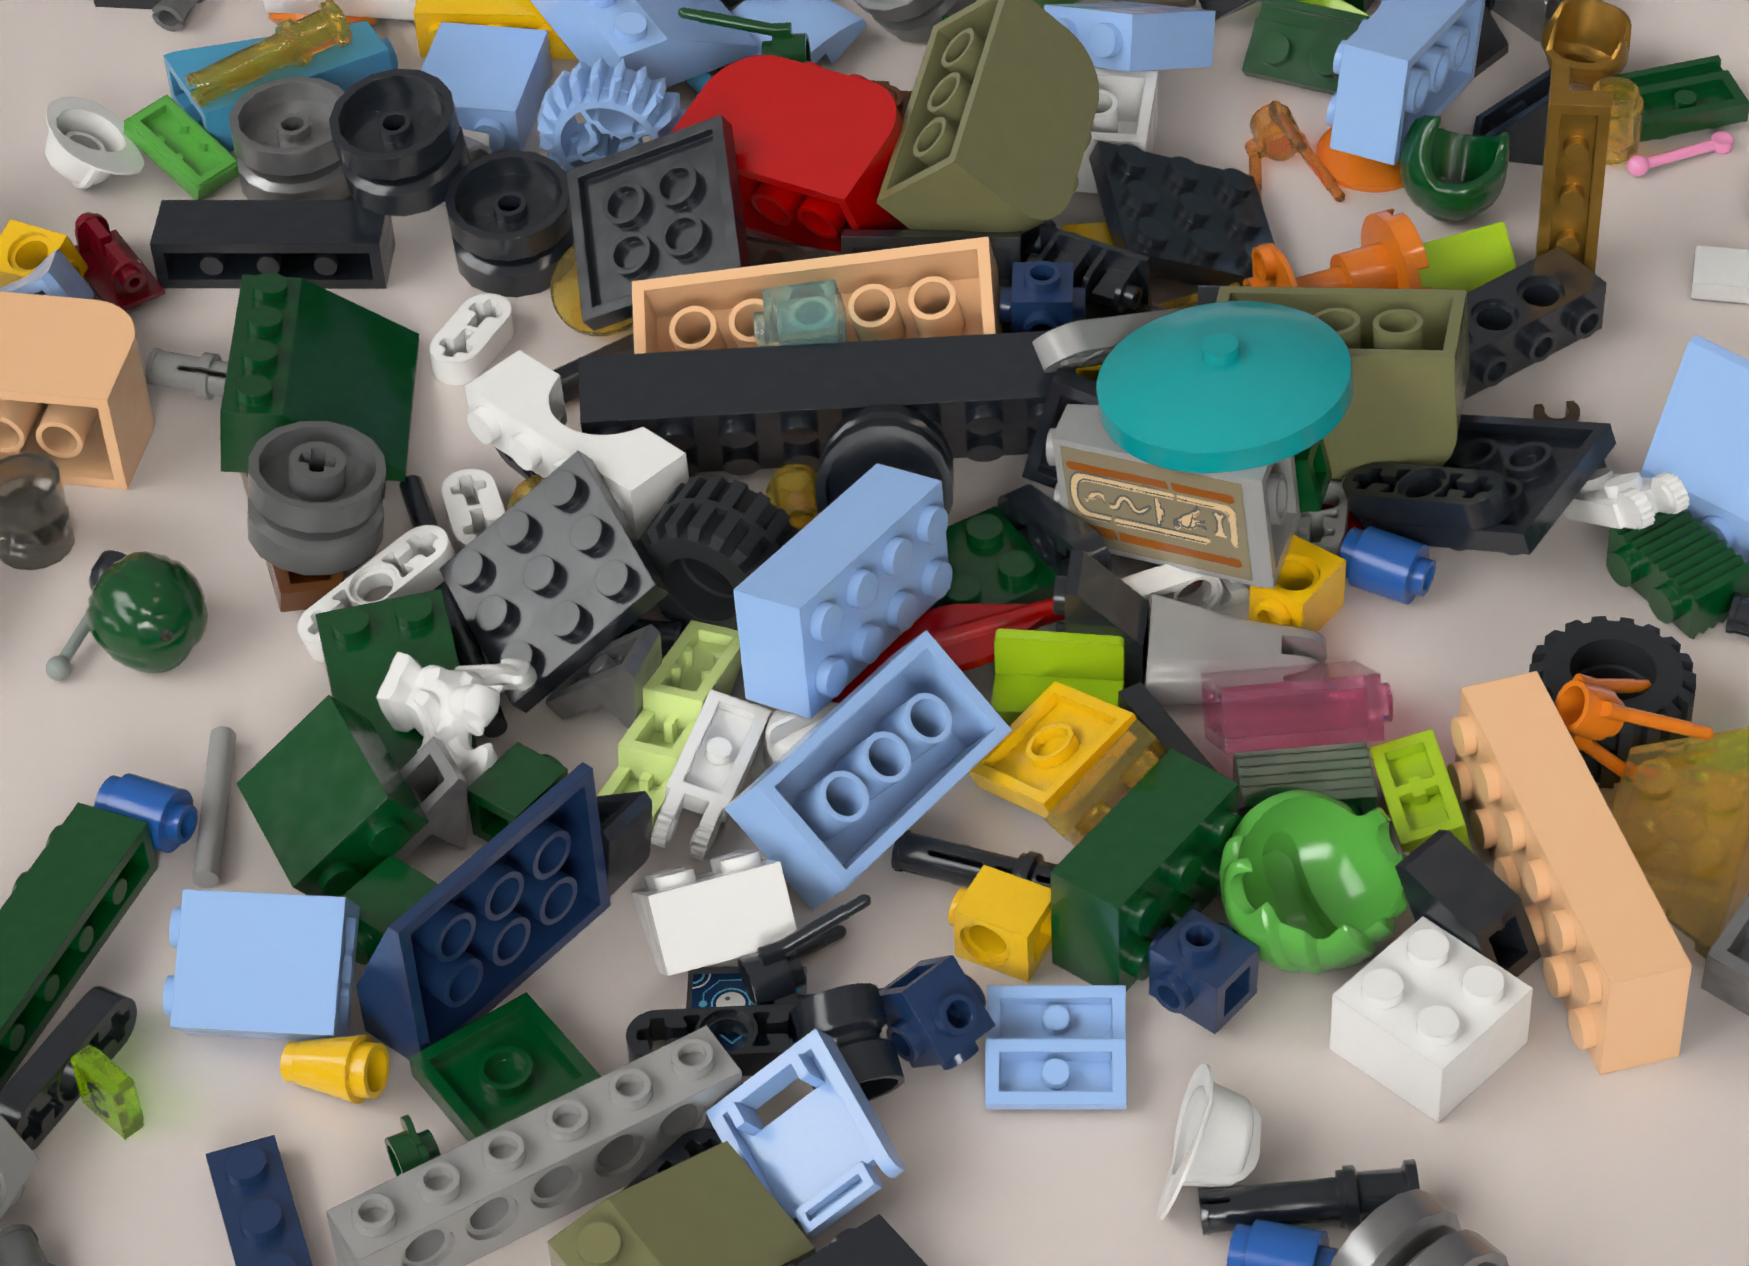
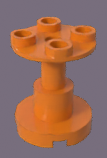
[1243,209,1432,289]

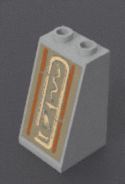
[1046,404,1301,588]

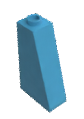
[163,21,398,152]

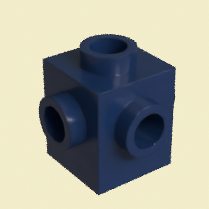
[1000,261,1086,333]
[1147,908,1259,1034]
[879,955,996,1070]

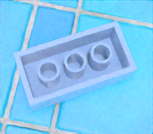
[1326,0,1485,166]
[733,463,953,719]
[724,630,1012,910]

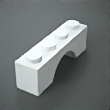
[464,350,689,538]

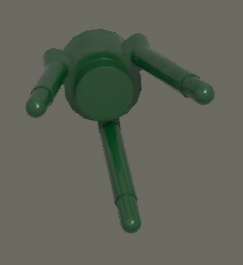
[678,7,811,98]

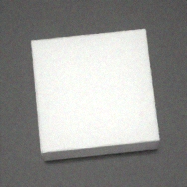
[1691,245,1749,304]

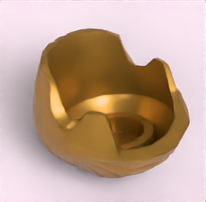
[1540,0,1632,88]

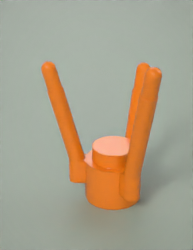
[1554,673,1714,797]

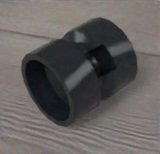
[791,983,905,1101]

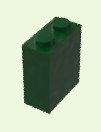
[236,695,429,897]

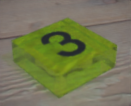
[70,1045,144,1140]

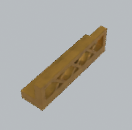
[1535,59,1612,273]

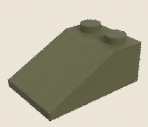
[547,1141,816,1266]

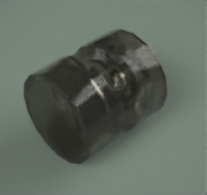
[0,453,75,570]

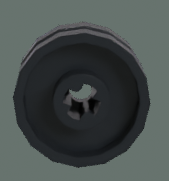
[329,69,471,216]
[444,150,576,297]
[816,404,954,515]

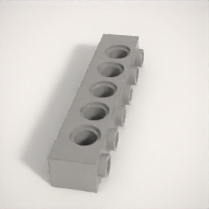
[326,1025,743,1266]

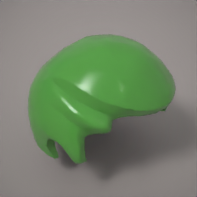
[1219,790,1408,974]

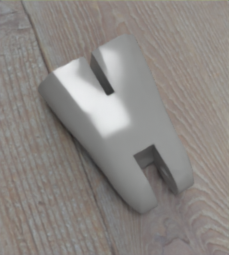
[1145,594,1327,707]

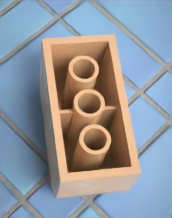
[0,291,155,490]

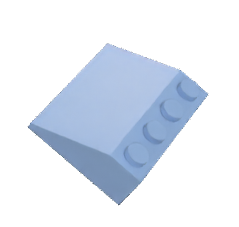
[530,0,759,87]
[1641,335,1749,562]

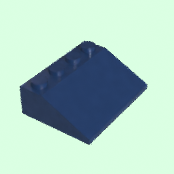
[356,762,611,1060]

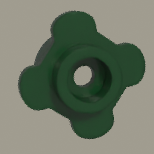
[385,1114,441,1177]

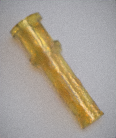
[185,0,352,107]

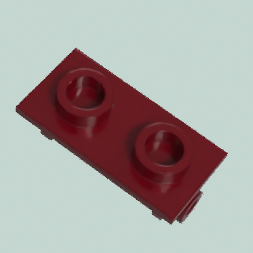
[75,212,165,311]

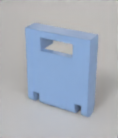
[705,1028,906,1238]

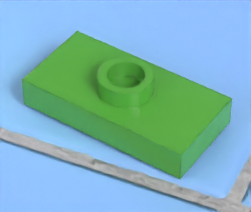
[124,94,239,200]

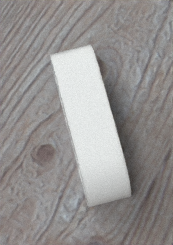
[429,293,515,385]
[441,468,505,553]

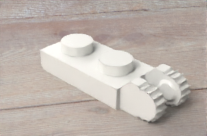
[1563,468,1690,530]
[651,689,772,862]

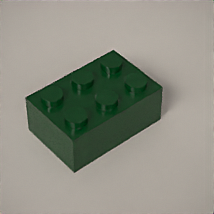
[1050,748,1242,992]

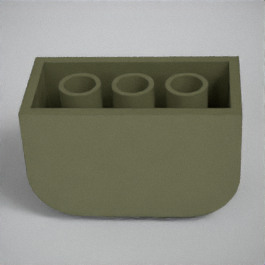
[876,0,1099,234]
[1216,286,1470,480]

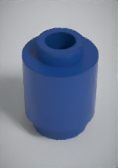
[1338,526,1436,605]
[94,773,198,853]
[1227,1219,1339,1266]

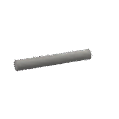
[192,726,236,888]

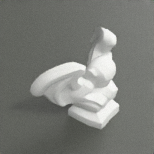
[376,652,537,804]

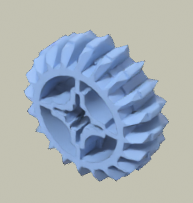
[537,57,686,173]

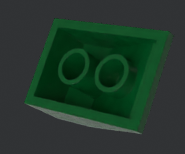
[315,589,477,771]

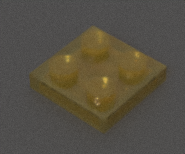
[1044,719,1166,846]

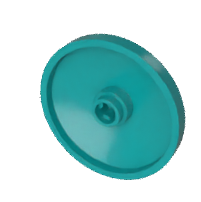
[1096,301,1353,473]

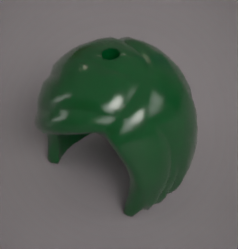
[1400,115,1511,222]
[86,551,208,673]

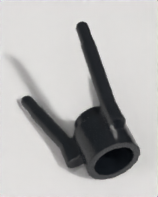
[738,894,883,1005]

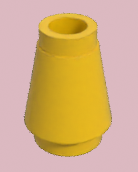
[280,1034,390,1104]

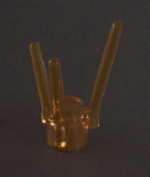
[1244,101,1345,202]

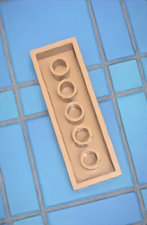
[632,237,1003,354]
[1447,671,1692,1075]

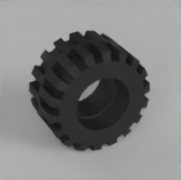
[639,475,800,631]
[1529,616,1696,789]

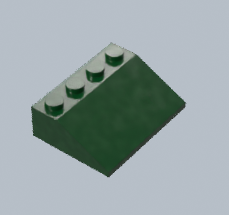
[220,273,419,482]

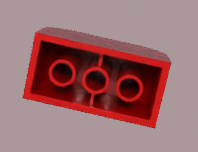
[671,55,911,257]

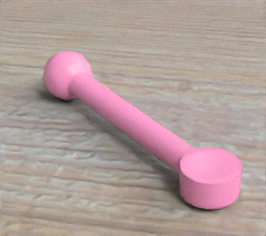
[1627,131,1734,177]

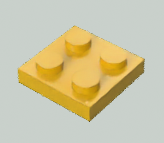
[968,681,1145,822]

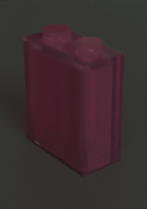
[1201,660,1393,754]

